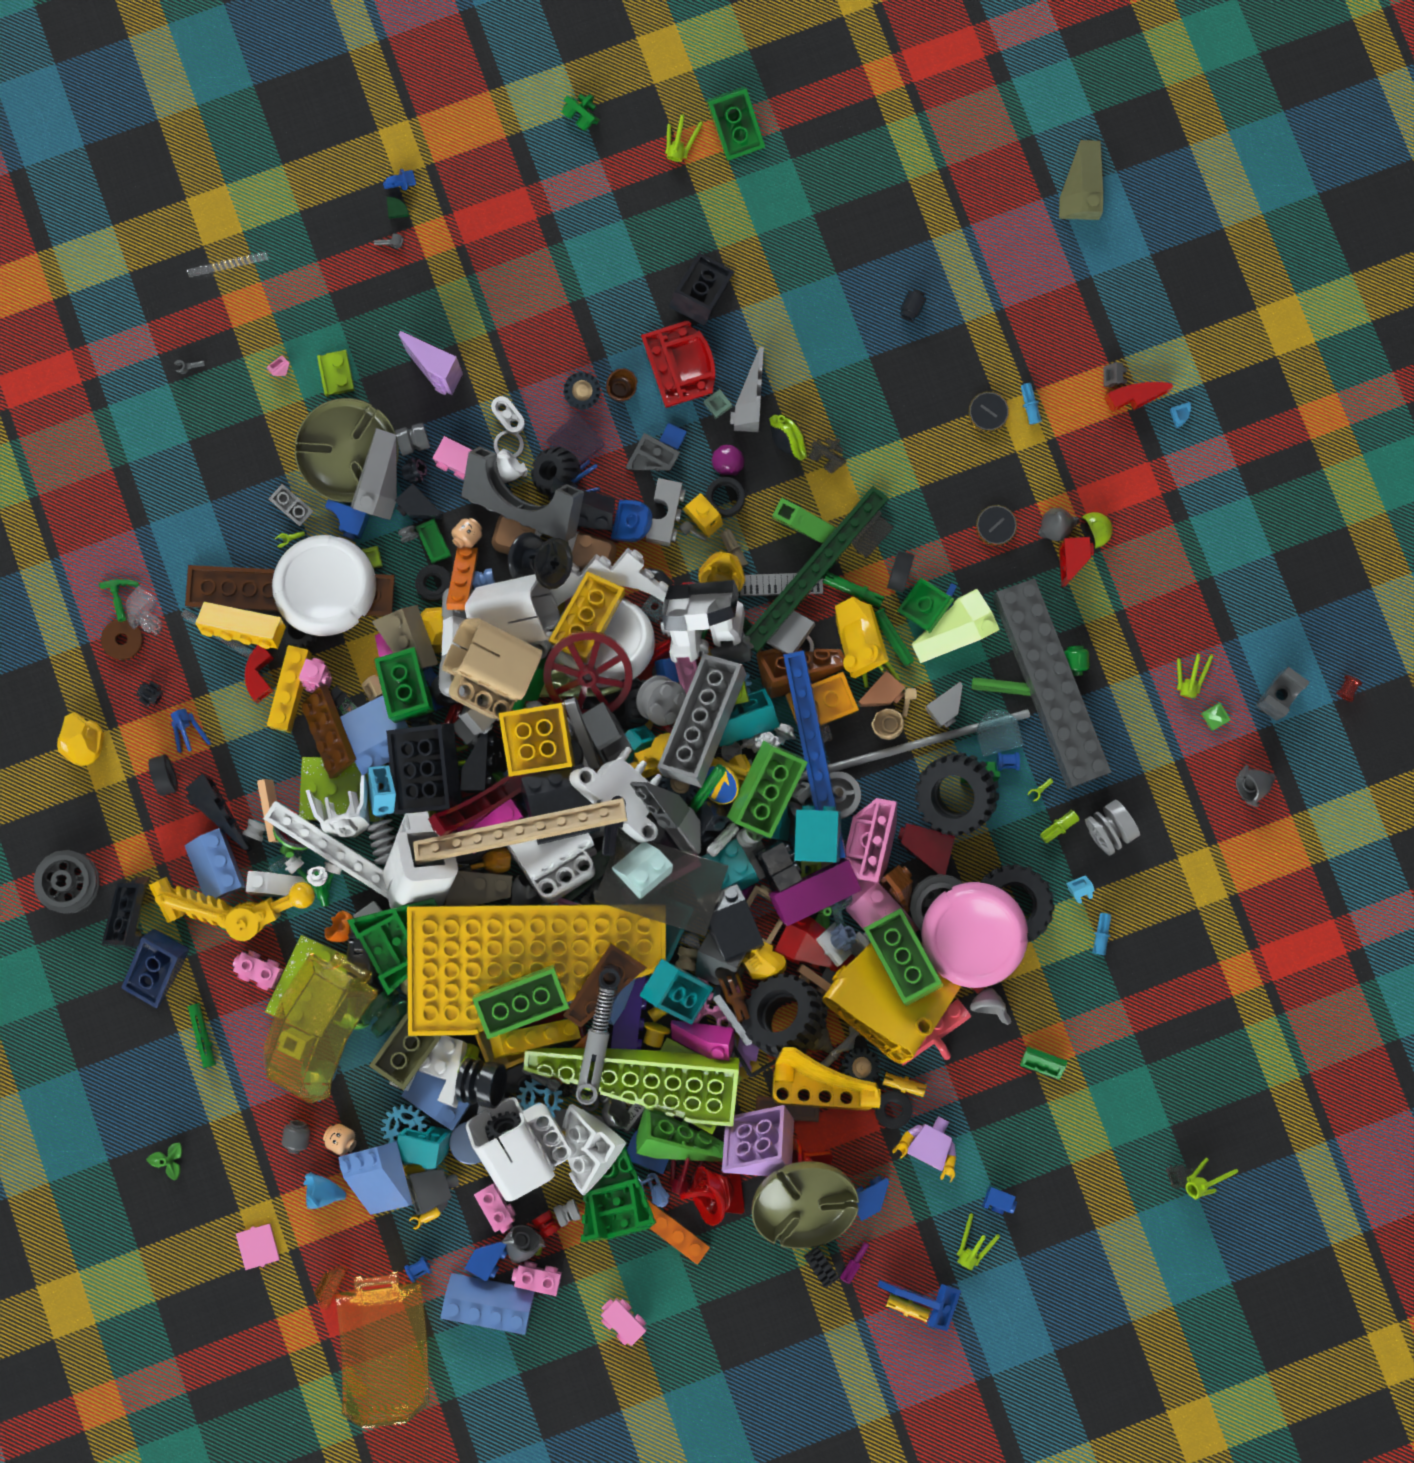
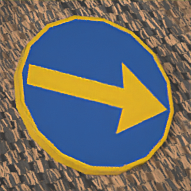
[705,764,739,804]

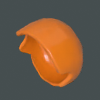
[324,910,353,942]

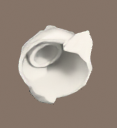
[497,449,528,483]

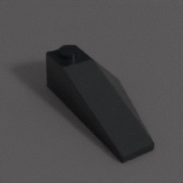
[186,774,252,851]

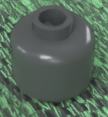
[281,1120,311,1154]

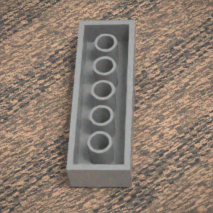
[657,654,747,788]

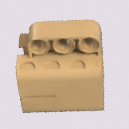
[442,618,542,719]

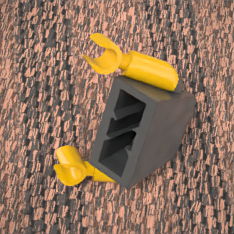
[403,1163,459,1229]

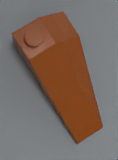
[879,865,913,913]

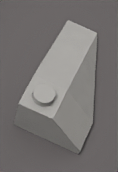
[730,347,764,432]
[350,428,397,520]

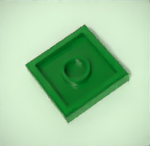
[897,577,954,633]

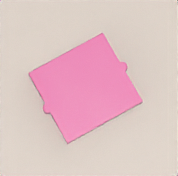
[236,1224,280,1270]

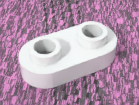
[491,396,525,434]

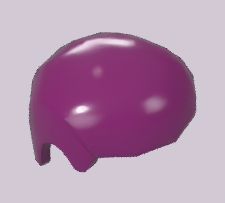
[711,445,745,476]

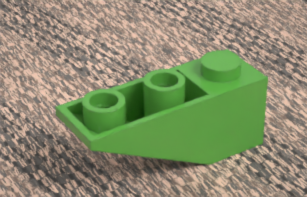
[772,498,836,544]

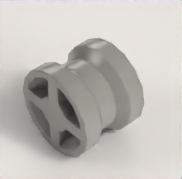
[243,819,266,842]
[737,827,763,848]

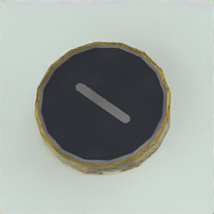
[968,391,1009,433]
[976,505,1017,546]

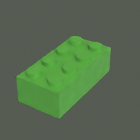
[727,740,808,839]
[864,908,944,1006]
[472,965,569,1039]

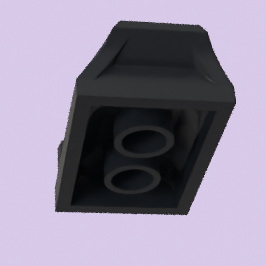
[102,876,151,949]

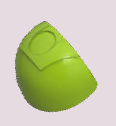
[1081,512,1113,549]

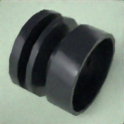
[455,1057,507,1109]

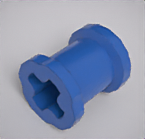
[997,752,1020,771]
[404,1256,432,1283]

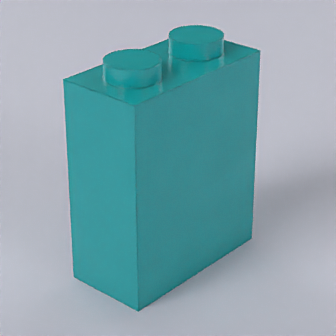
[794,806,841,862]

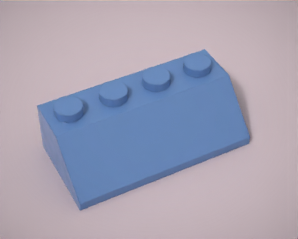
[440,1273,535,1335]

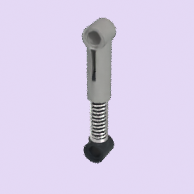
[576,965,621,1105]

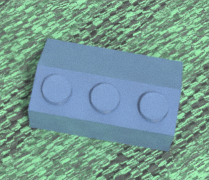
[184,828,246,900]

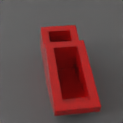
[1104,382,1173,412]

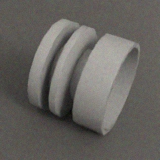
[1085,799,1140,856]

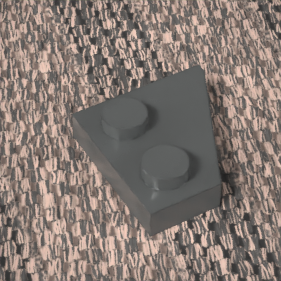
[625,433,681,471]

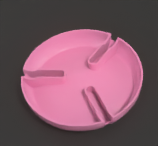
[921,882,1028,988]

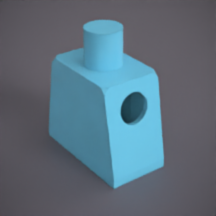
[368,765,396,817]

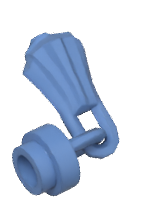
[638,1173,670,1208]

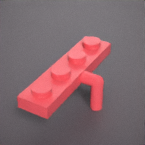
[902,999,971,1066]

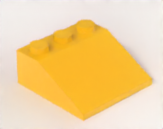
[499,702,575,777]

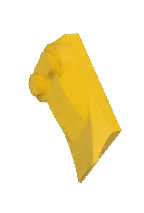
[835,597,889,678]

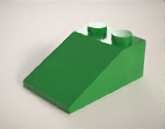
[706,87,765,161]
[374,647,435,723]

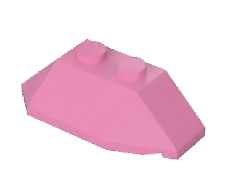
[845,798,897,883]
[846,875,919,933]

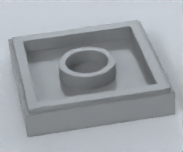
[767,611,815,654]

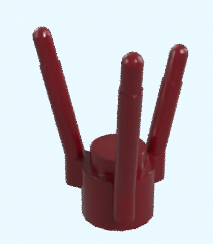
[669,1158,704,1194]

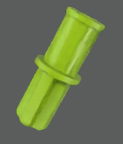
[1040,810,1079,843]

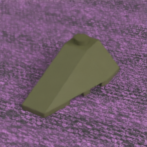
[1059,140,1103,220]

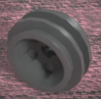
[33,850,100,914]
[910,874,963,931]

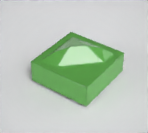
[1201,703,1231,731]

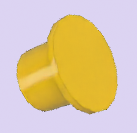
[643,1022,670,1048]

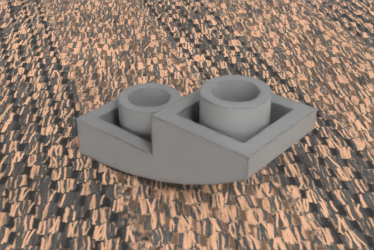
[268,484,313,526]

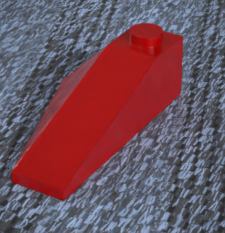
[774,916,856,972]

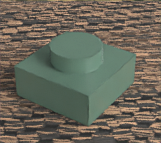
[704,389,732,419]

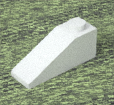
[246,871,307,898]

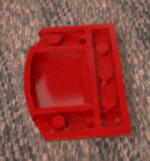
[641,320,715,408]

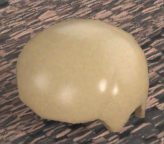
[871,708,904,740]

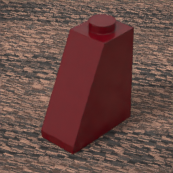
[897,823,955,875]

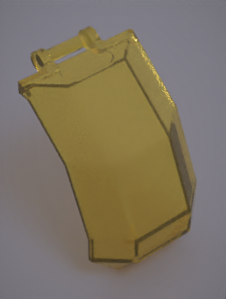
[263,953,378,1104]
[335,1272,430,1429]

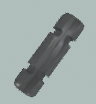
[522,1066,561,1092]

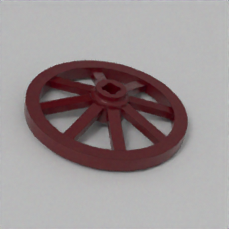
[543,631,633,714]

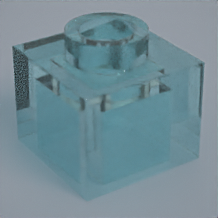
[641,595,664,624]

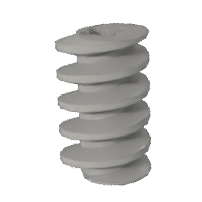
[367,819,396,865]

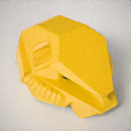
[698,552,746,592]
[421,607,443,653]
[57,712,104,766]
[741,942,787,980]

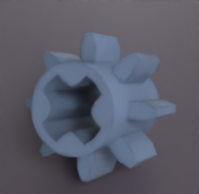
[830,924,856,952]

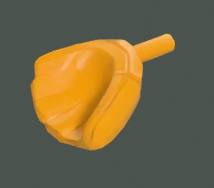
[470,847,511,874]

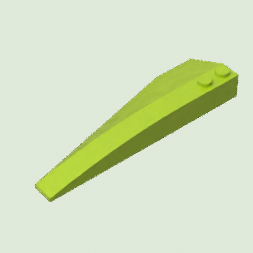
[524,1048,739,1127]

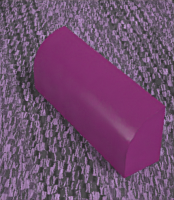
[769,859,862,926]

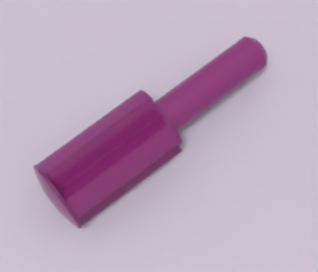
[839,1242,869,1284]

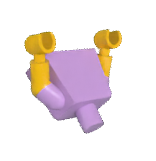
[892,1116,956,1182]

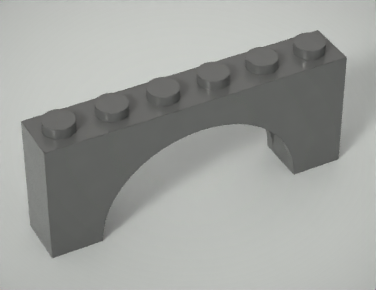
[461,447,584,542]

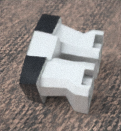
[661,580,745,663]

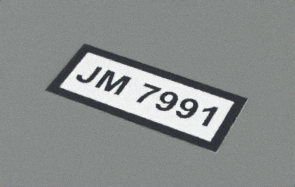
[622,1103,645,1134]

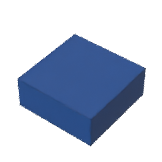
[659,423,687,451]

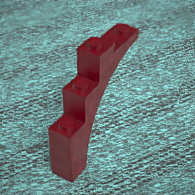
[428,770,552,836]

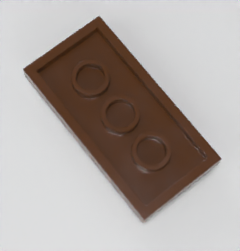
[301,685,357,779]

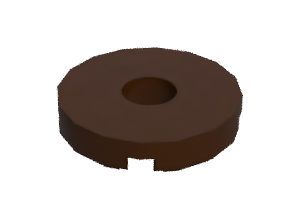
[101,619,144,661]

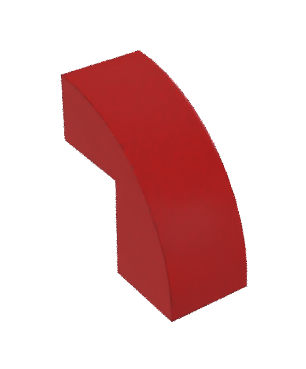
[245,645,274,703]

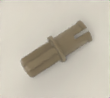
[720,529,749,568]

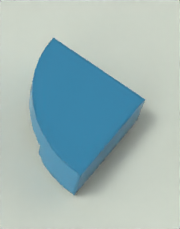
[1169,402,1191,428]

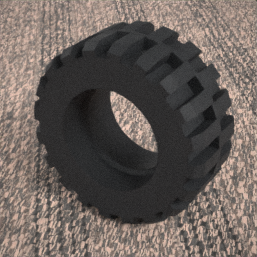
[915,753,999,836]
[980,864,1055,942]
[742,973,827,1058]

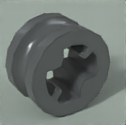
[398,525,419,543]

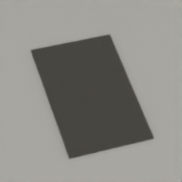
[595,831,728,936]

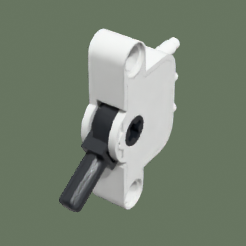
[569,747,662,856]

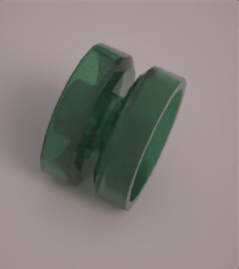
[358,988,408,1039]

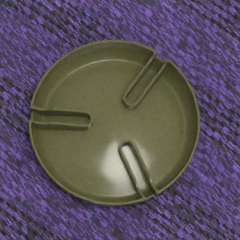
[294,398,399,502]
[752,1161,859,1249]

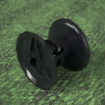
[508,532,573,589]

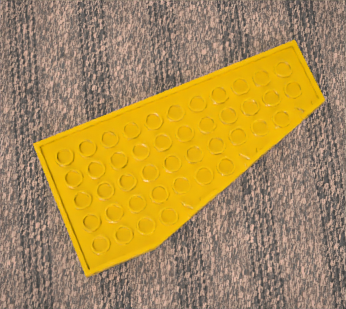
[407,904,666,1036]

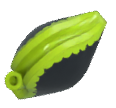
[769,414,807,461]

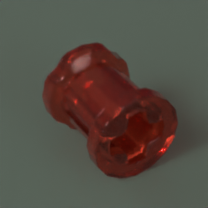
[1336,675,1362,702]

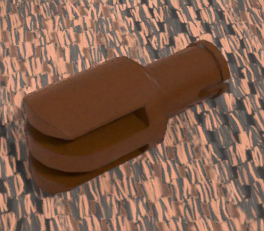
[718,972,751,1022]

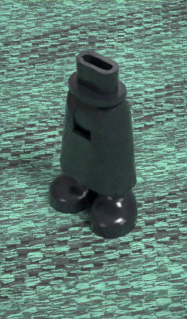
[344,927,384,998]

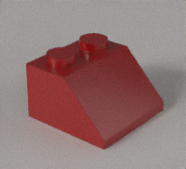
[1059,537,1094,587]

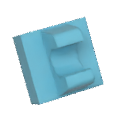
[1066,875,1095,903]

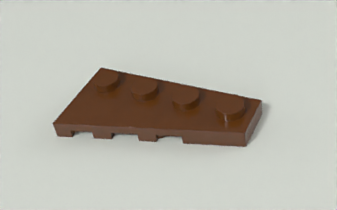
[563,943,647,1027]

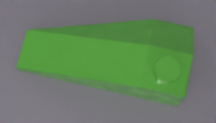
[636,1107,724,1162]

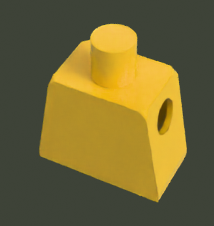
[682,493,724,538]

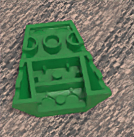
[347,898,438,995]
[581,1146,656,1243]

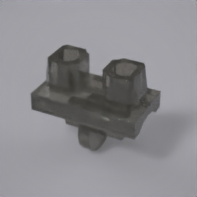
[808,437,847,474]

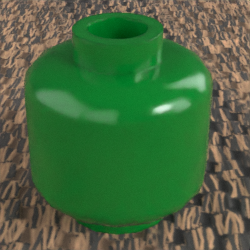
[1064,646,1090,676]

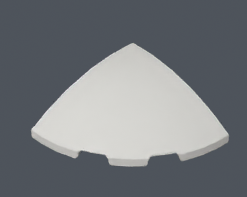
[562,1104,626,1195]

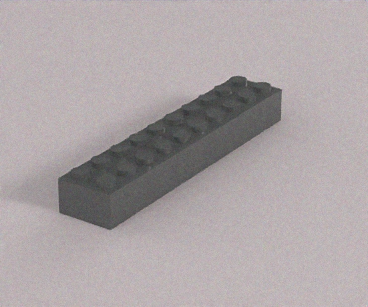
[992,578,1111,790]

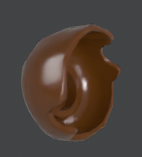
[606,368,638,402]

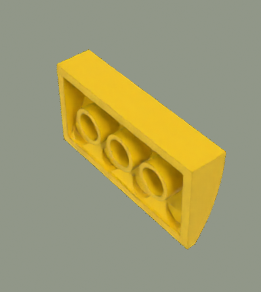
[548,571,625,664]

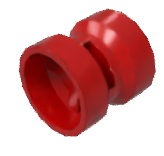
[532,1210,561,1239]

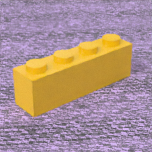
[195,602,286,649]
[267,645,312,733]
[490,1019,581,1059]

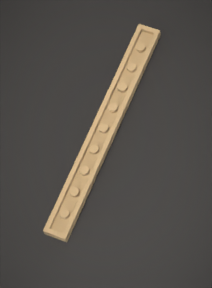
[413,798,628,864]

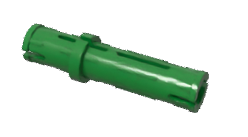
[823,571,885,608]
[187,1003,216,1068]

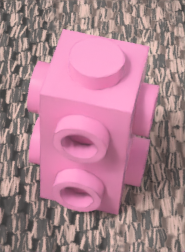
[299,658,332,693]
[233,950,284,991]
[474,1183,516,1233]
[511,1261,562,1296]
[601,1298,647,1346]

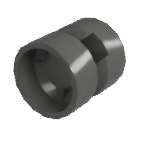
[395,422,430,456]

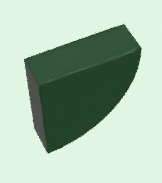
[387,197,410,219]

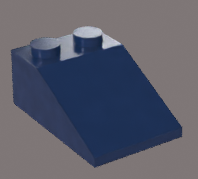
[121,929,189,1009]

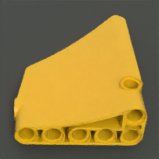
[822,942,961,1064]
[772,1047,881,1111]

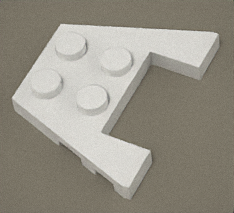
[389,1035,467,1108]

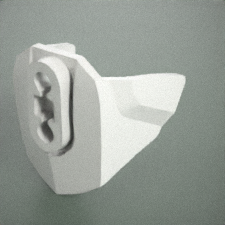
[306,775,370,837]

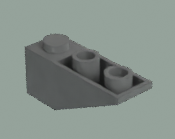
[630,782,690,828]

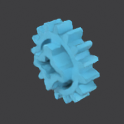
[517,1079,563,1118]
[381,1104,428,1143]

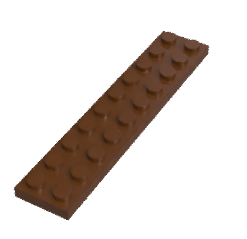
[185,565,395,617]

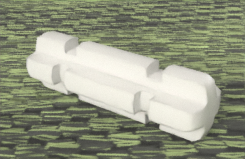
[707,823,739,857]

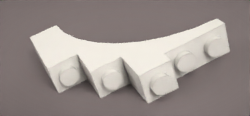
[534,548,669,607]

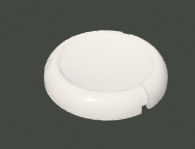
[272,535,376,636]
[551,598,655,688]

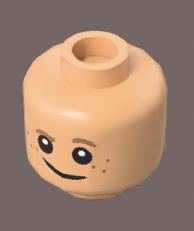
[451,518,482,548]
[323,1124,356,1155]

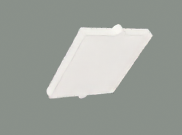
[816,922,852,967]

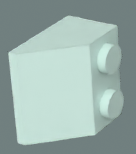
[612,842,673,899]

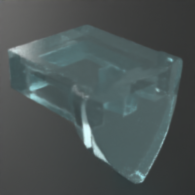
[830,895,853,927]

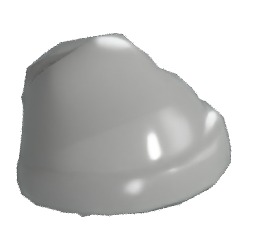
[970,988,1011,1025]

